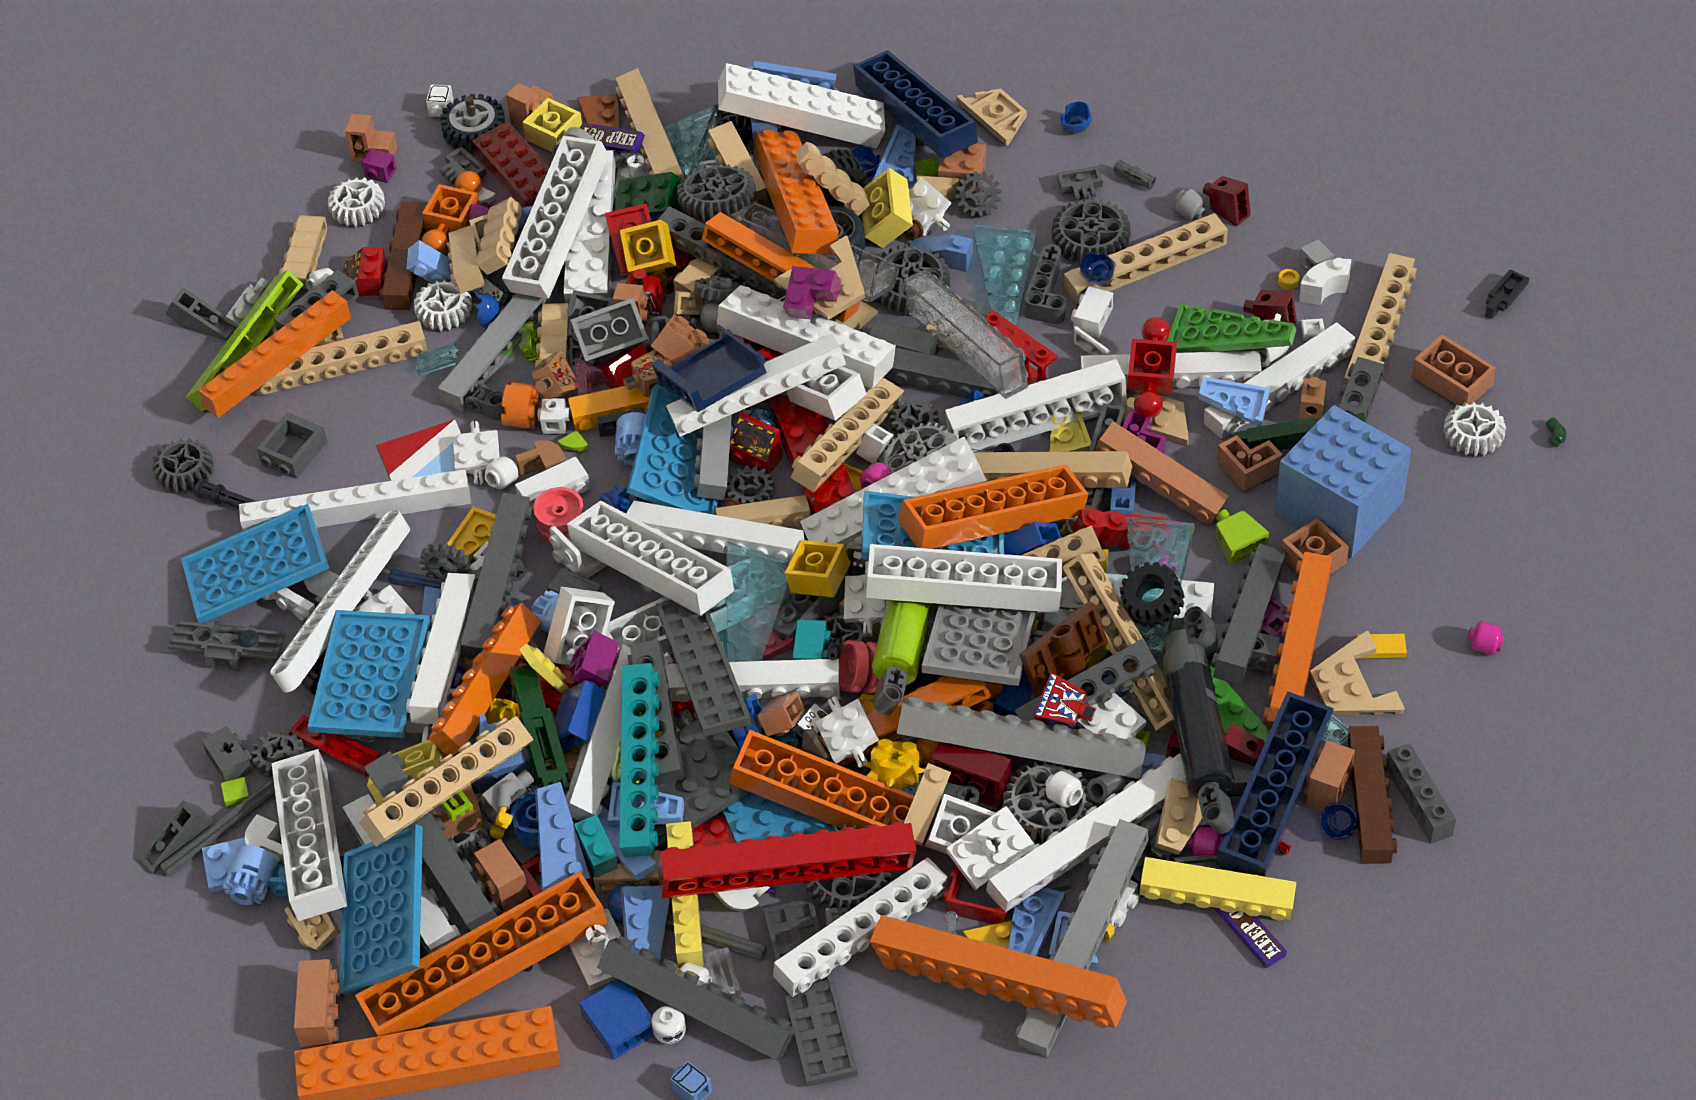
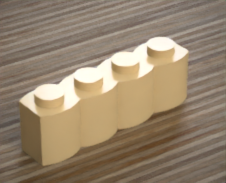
[796,142,869,216]
[477,197,522,275]
[279,215,327,289]
[535,303,569,367]

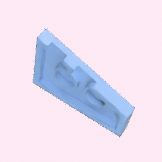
[1199,377,1270,427]
[608,781,685,827]

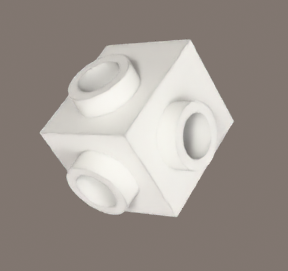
[537,398,571,434]

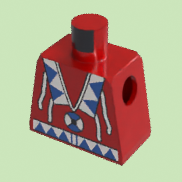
[625,269,666,316]
[1034,672,1096,728]

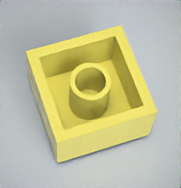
[523,98,582,152]

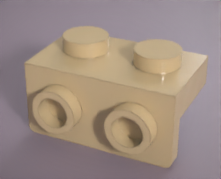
[284,906,341,951]

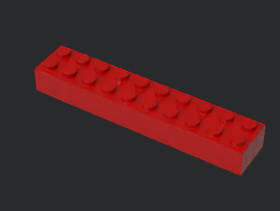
[755,348,856,515]
[658,821,916,899]

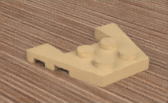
[774,236,865,320]
[1309,631,1405,715]

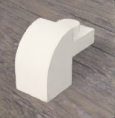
[245,815,284,864]
[714,886,770,911]

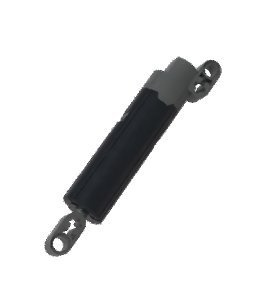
[1162,606,1234,834]

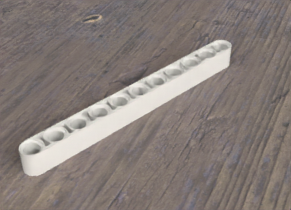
[270,509,410,693]

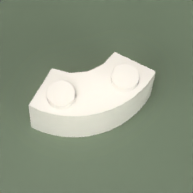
[1299,258,1352,305]

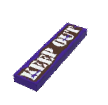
[580,123,645,154]
[1213,907,1287,968]

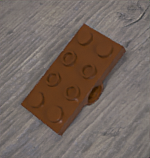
[1019,601,1108,696]

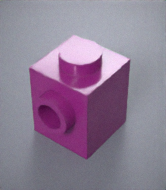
[361,148,396,183]

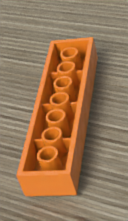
[898,464,1088,549]
[728,730,918,847]

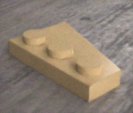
[1155,778,1202,855]

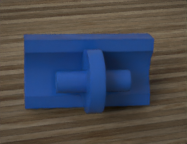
[600,484,636,514]

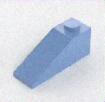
[909,235,973,272]

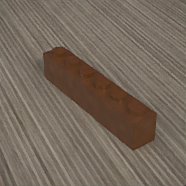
[379,201,427,310]
[1347,726,1397,864]

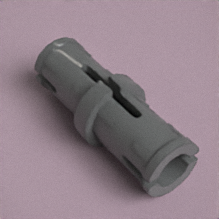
[1113,159,1156,190]

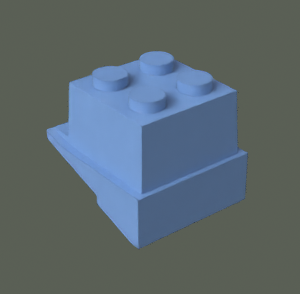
[468,713,530,794]

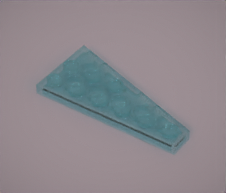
[664,104,719,176]
[973,224,1036,326]
[1126,516,1195,655]
[726,541,789,662]

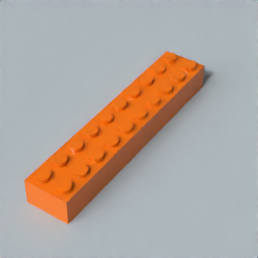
[753,130,839,255]
[355,871,608,1036]
[870,915,1127,1029]
[294,1006,561,1100]

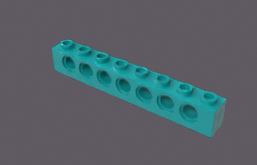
[619,663,660,857]

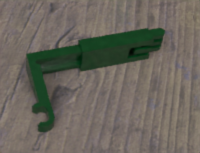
[1231,413,1367,450]
[506,665,569,792]

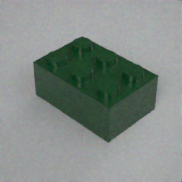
[614,172,681,222]

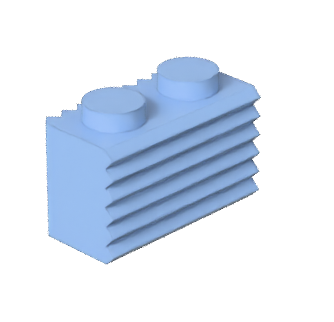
[407,240,452,284]

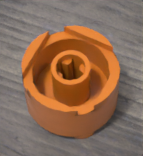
[501,382,541,429]

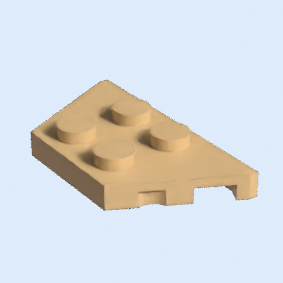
[956,88,1027,146]
[1125,392,1189,446]

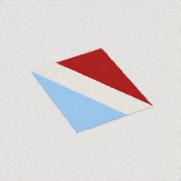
[377,419,461,481]

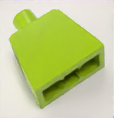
[1215,509,1269,565]

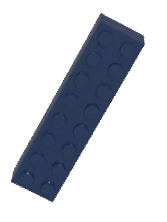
[853,50,978,159]
[1216,691,1334,877]

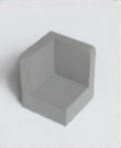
[1299,239,1334,268]

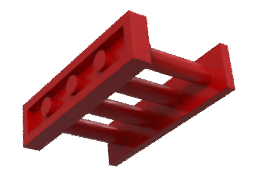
[977,310,1058,387]

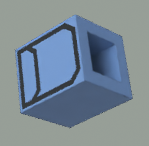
[670,1061,713,1100]

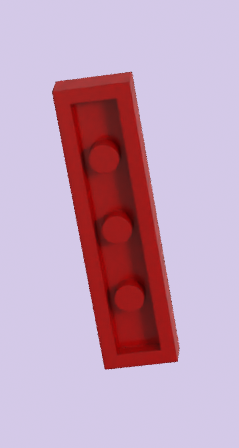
[290,714,380,777]

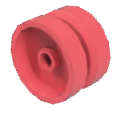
[533,487,584,545]
[837,640,880,695]

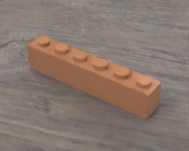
[1094,421,1229,526]

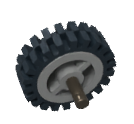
[440,94,506,152]

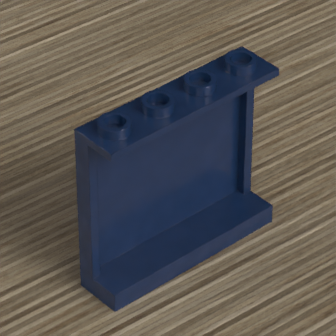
[651,325,767,412]

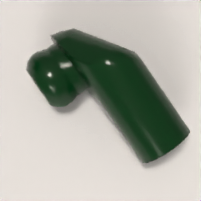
[1546,417,1567,447]

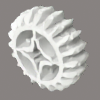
[328,177,385,227]
[414,279,473,332]
[1443,401,1506,457]

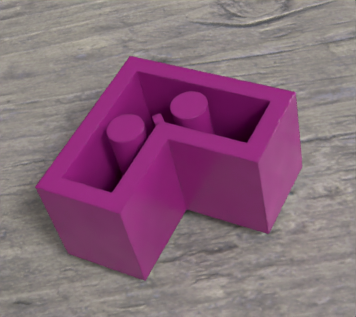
[783,266,841,320]
[1122,408,1167,454]
[569,630,620,688]

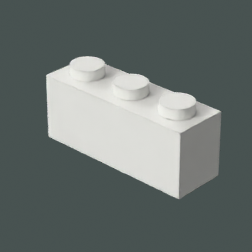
[515,457,590,515]

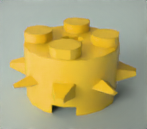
[862,739,925,791]

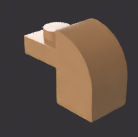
[515,440,567,476]

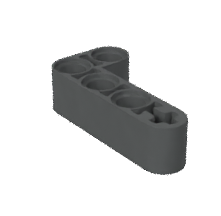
[1025,244,1066,324]

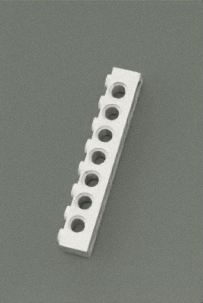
[773,857,948,997]

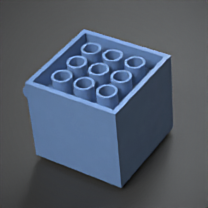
[1275,405,1412,559]

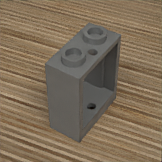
[256,412,328,479]

